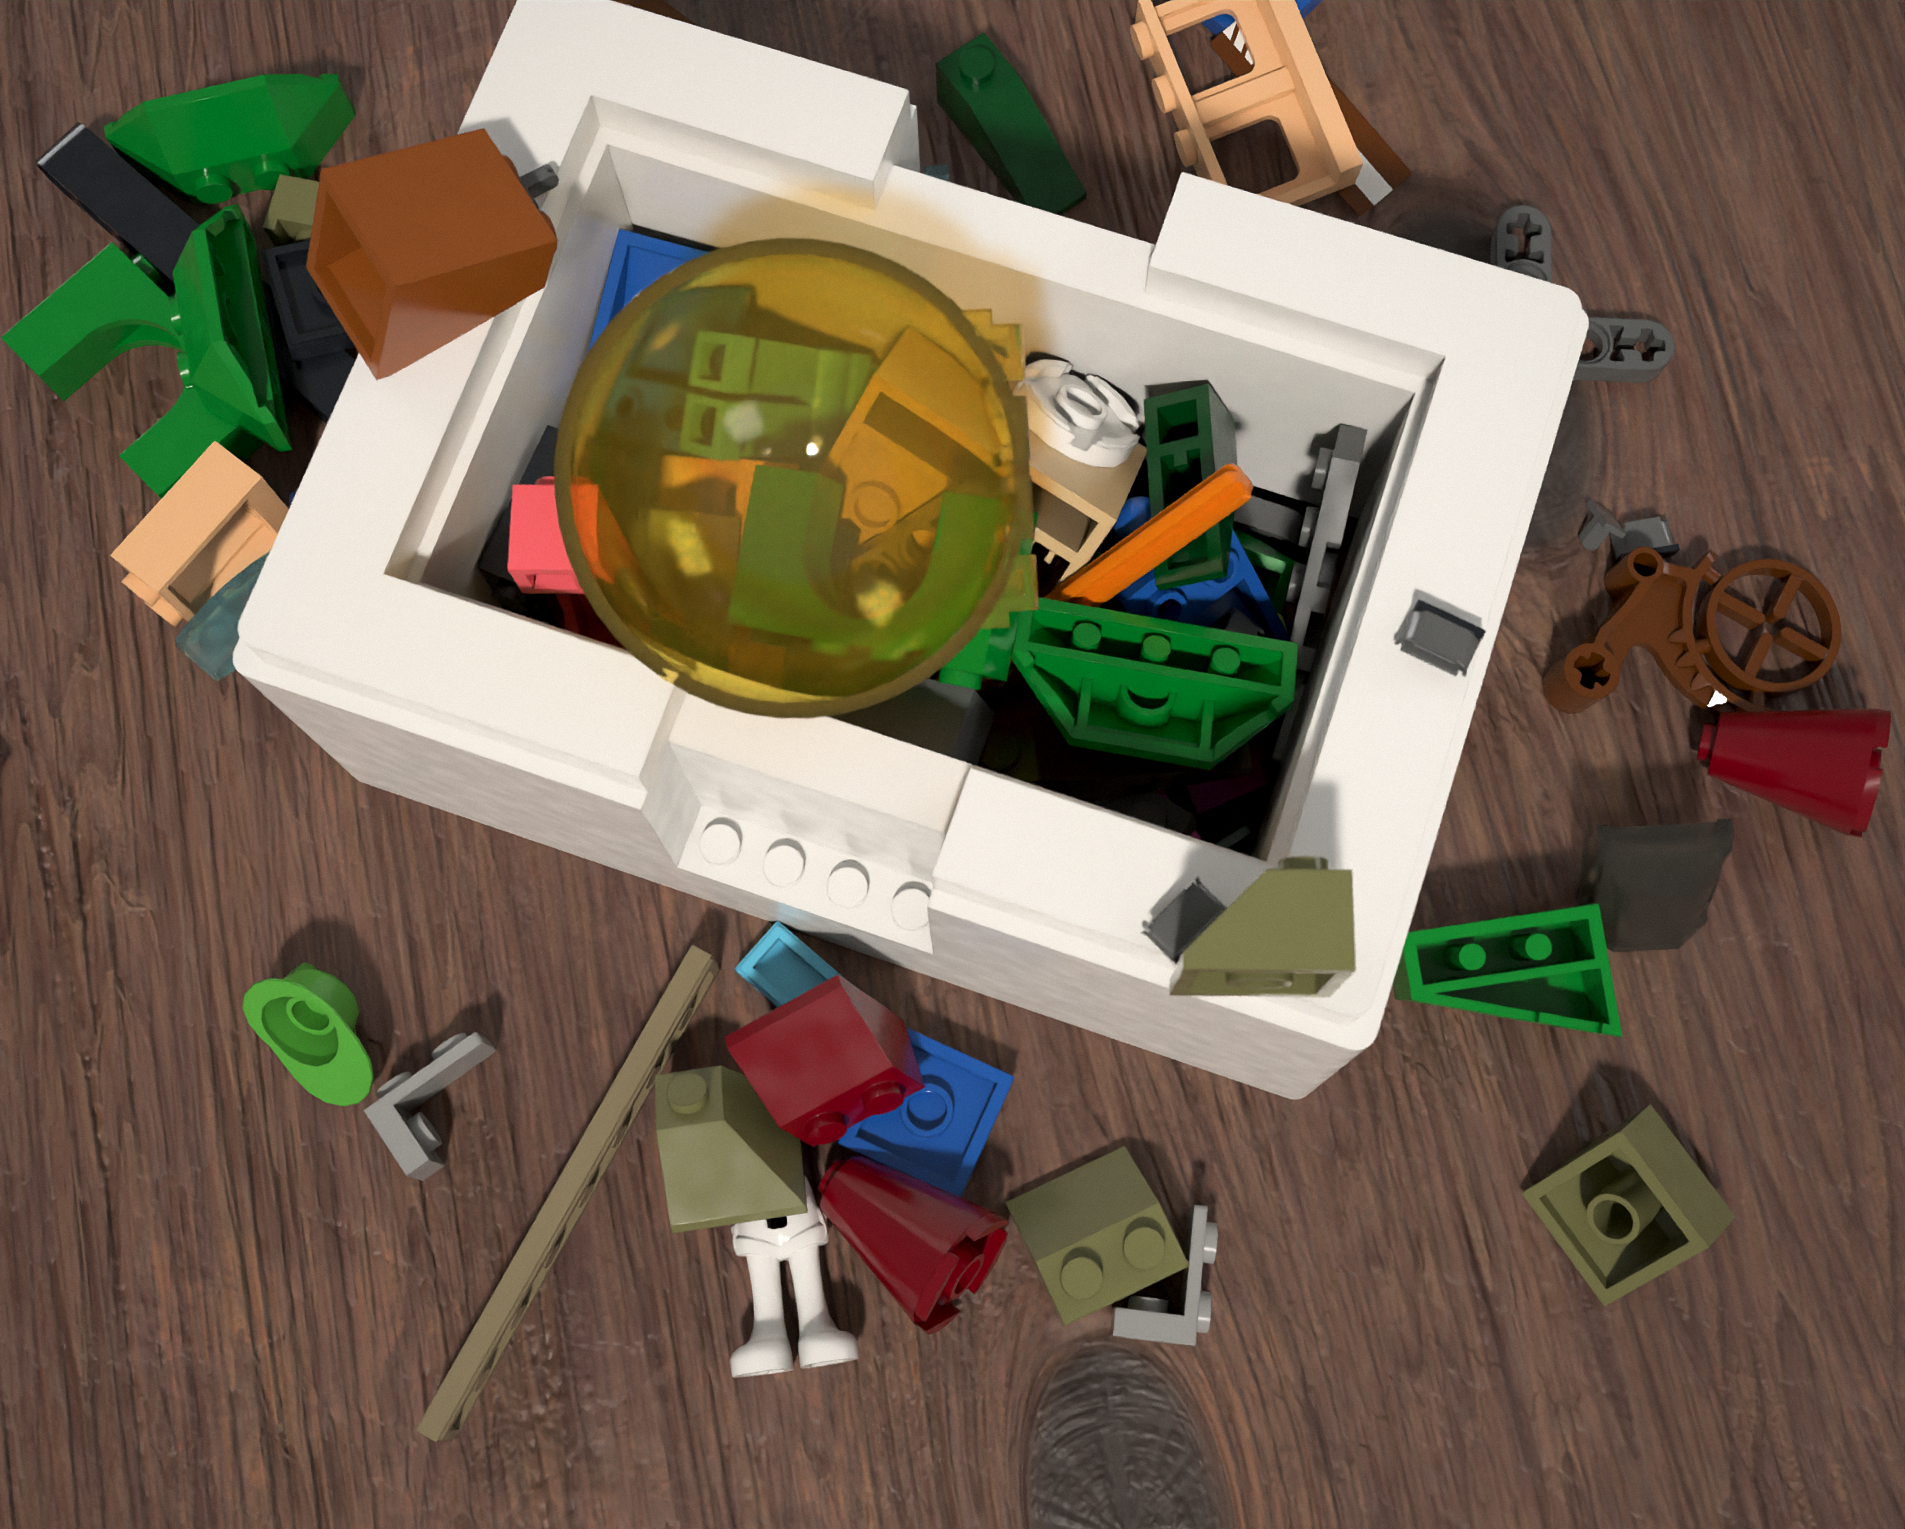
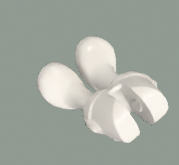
[730,1176,858,1377]

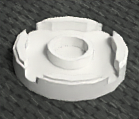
[1011,359,1140,468]

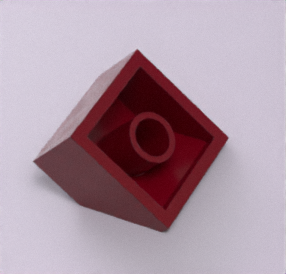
[724,974,925,1147]

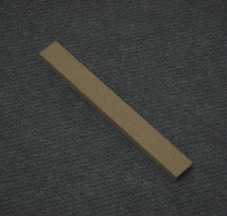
[416,945,720,1442]

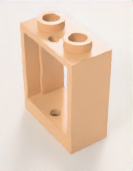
[110,441,289,633]

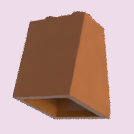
[306,128,558,380]

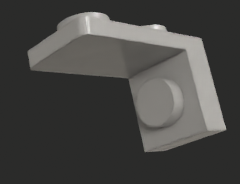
[364,1032,496,1181]
[1109,1205,1218,1346]

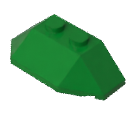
[103,74,356,205]
[168,204,292,452]
[1011,594,1298,770]

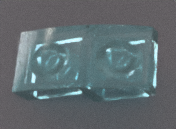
[175,551,270,682]

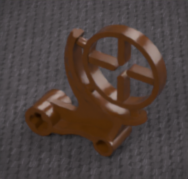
[1542,546,1841,717]

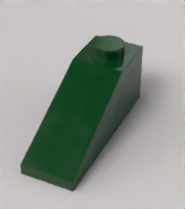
[935,33,1087,216]
[1143,384,1238,591]

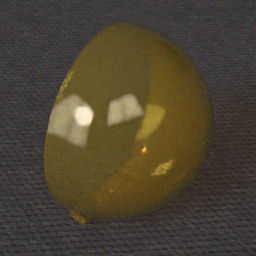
[554,238,1039,718]

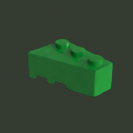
[1393,904,1622,1037]

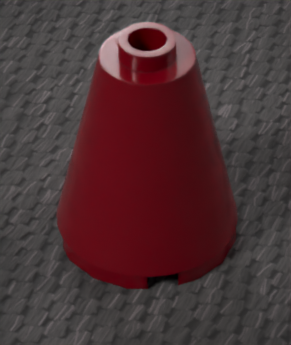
[1696,708,1891,838]
[819,1155,1008,1335]

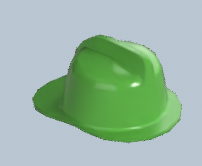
[243,962,374,1106]

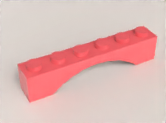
[508,476,642,650]

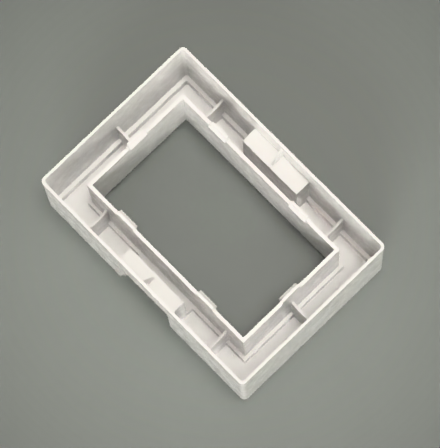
[233,0,1589,1100]

